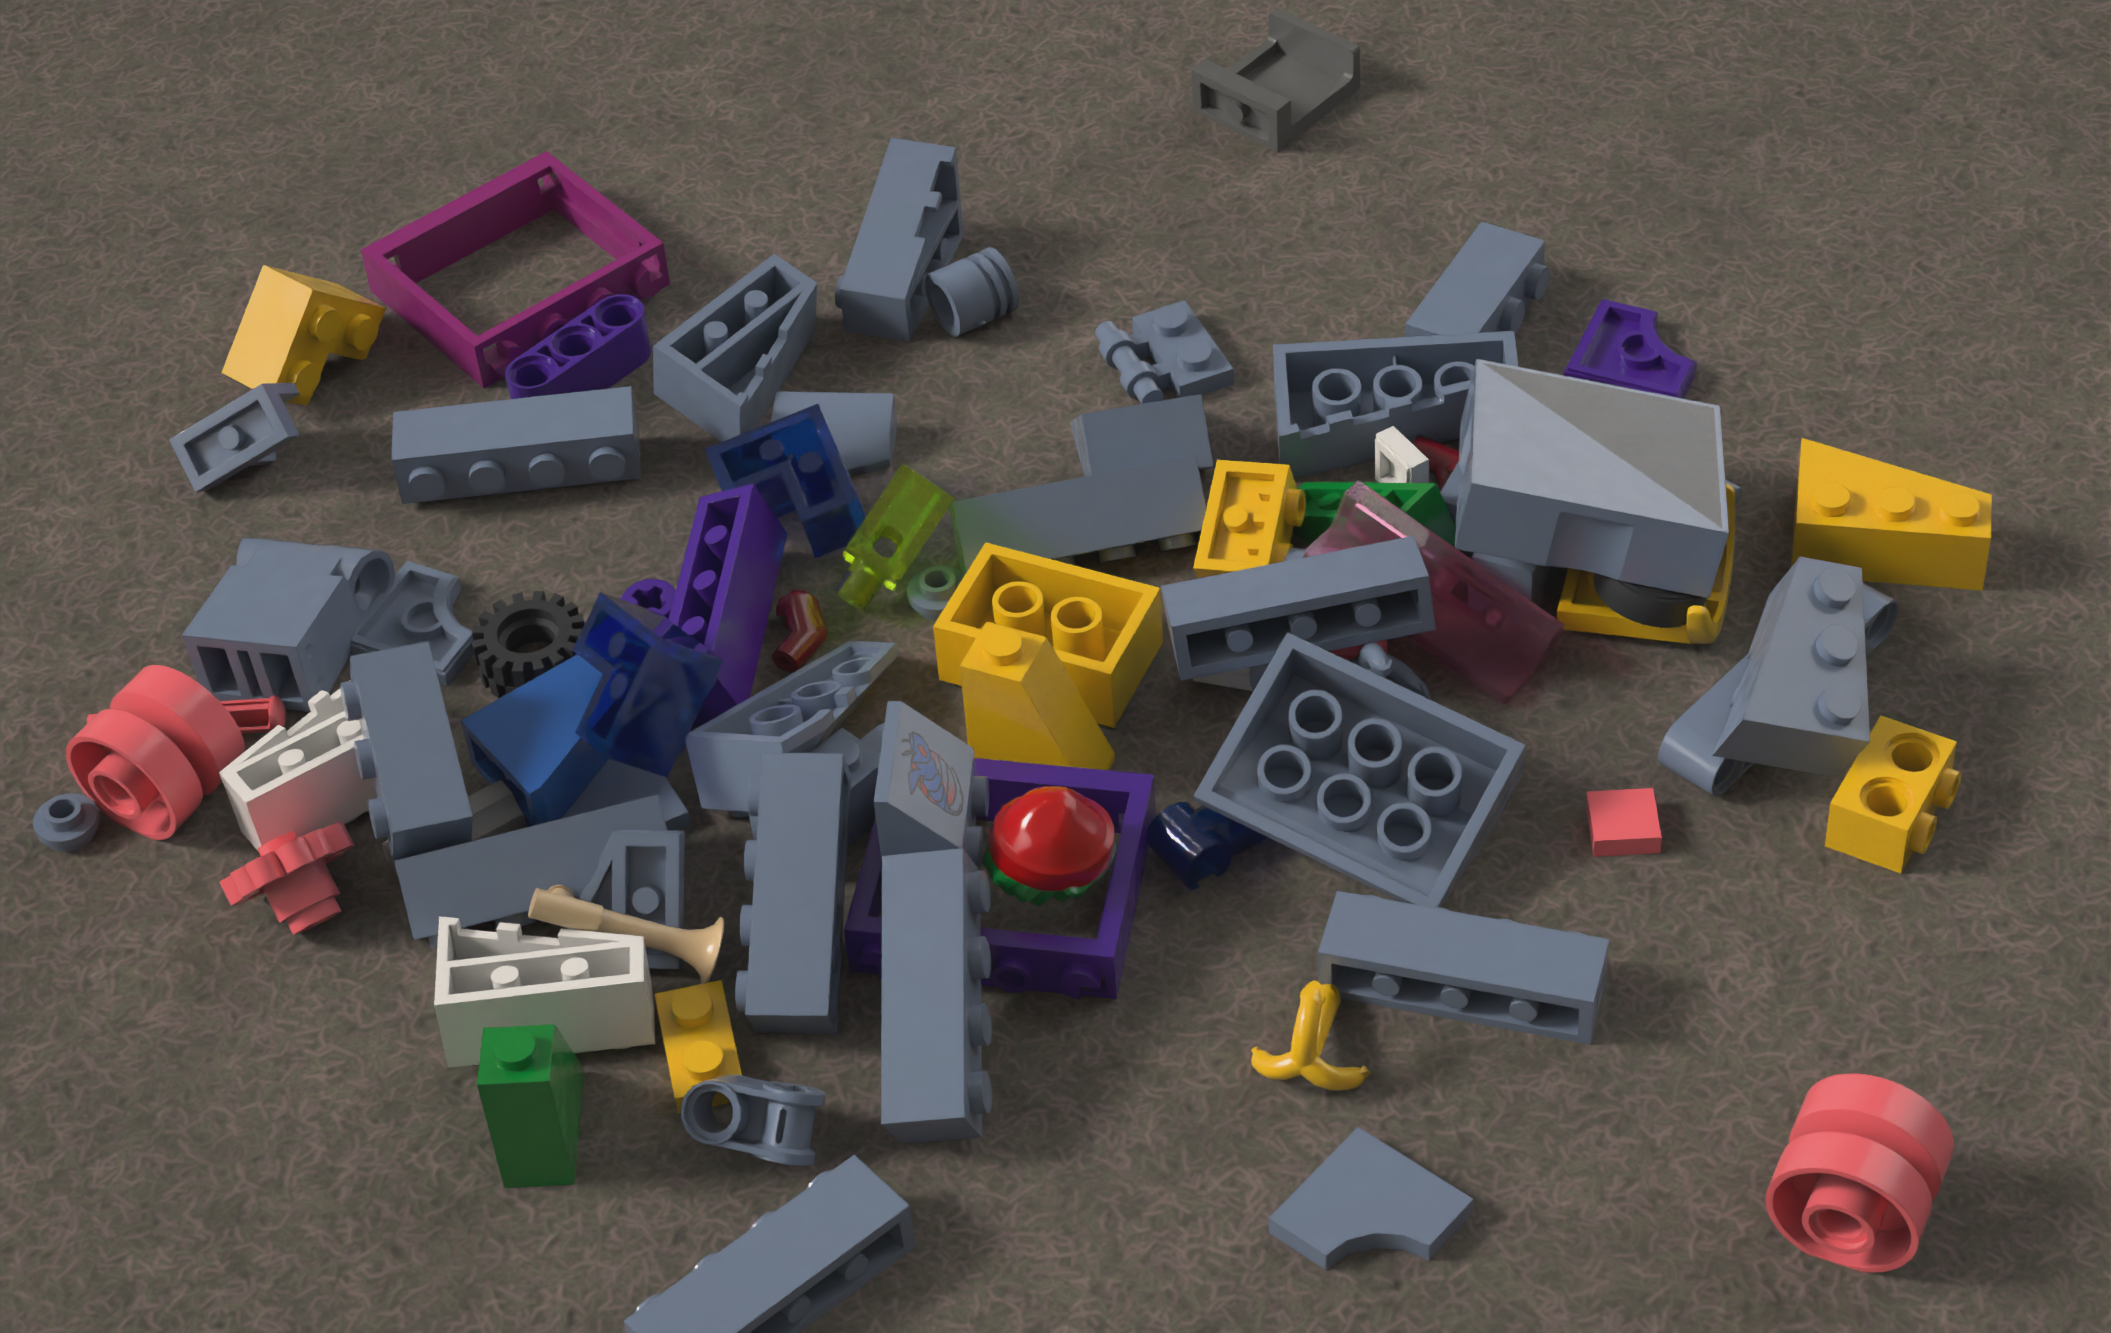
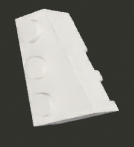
[434,916,655,1068]

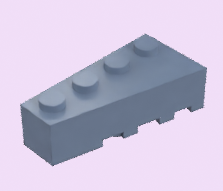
[1273,331,1518,479]

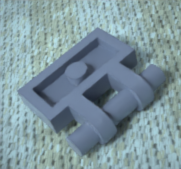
[1095,300,1234,404]

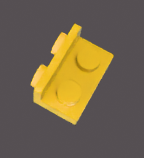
[1193,460,1306,579]

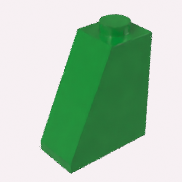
[477,1024,584,1188]

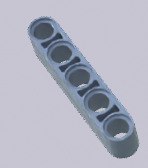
[1658,583,1899,797]

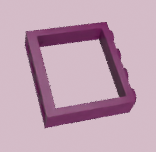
[361,151,670,389]

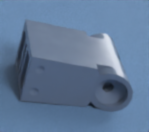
[182,537,395,712]

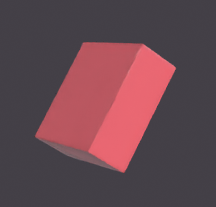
[1586,788,1662,857]

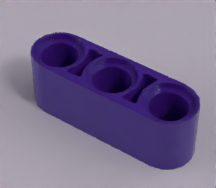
[505,294,652,399]

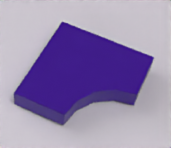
[1564,299,1697,399]

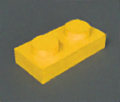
[654,980,742,1114]

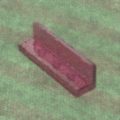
[1303,480,1564,704]

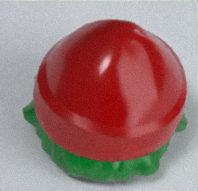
[983,786,1116,906]

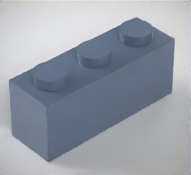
[1405,222,1550,337]
[340,641,473,860]

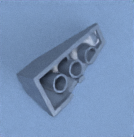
[684,641,899,817]

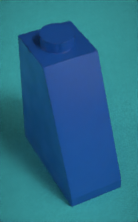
[461,646,635,826]

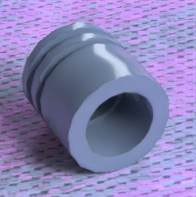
[924,247,1020,338]

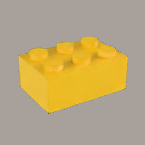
[933,542,1163,728]

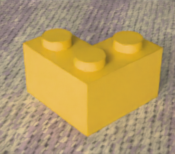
[221,265,386,406]

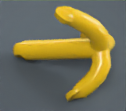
[1251,980,1371,1090]

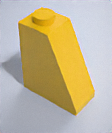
[960,621,1115,770]

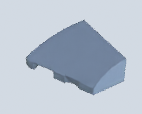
[764,391,898,502]

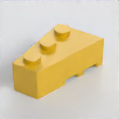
[1791,438,1992,591]

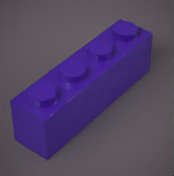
[653,484,788,727]

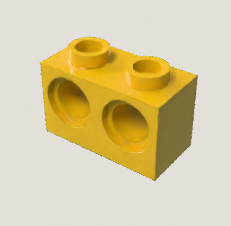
[1825,715,1961,874]

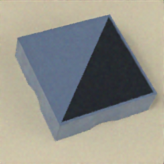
[1455,359,1729,598]

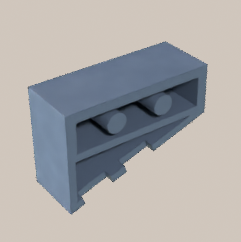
[835,138,964,342]
[653,254,817,453]
[1712,557,1870,777]

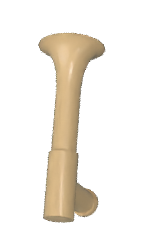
[528,885,724,984]

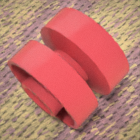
[66,665,246,840]
[1765,1074,1954,1273]

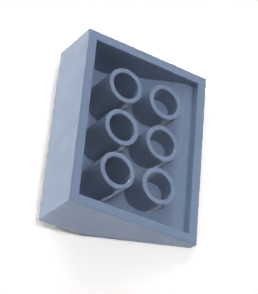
[1193,632,1526,907]

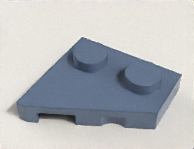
[567,830,684,969]

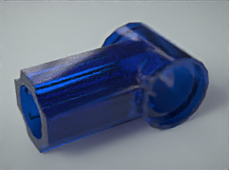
[1147,802,1269,889]

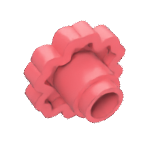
[219,821,355,936]

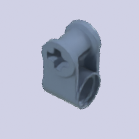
[681,1075,826,1166]

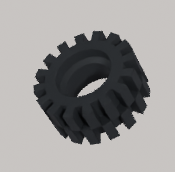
[472,591,586,698]

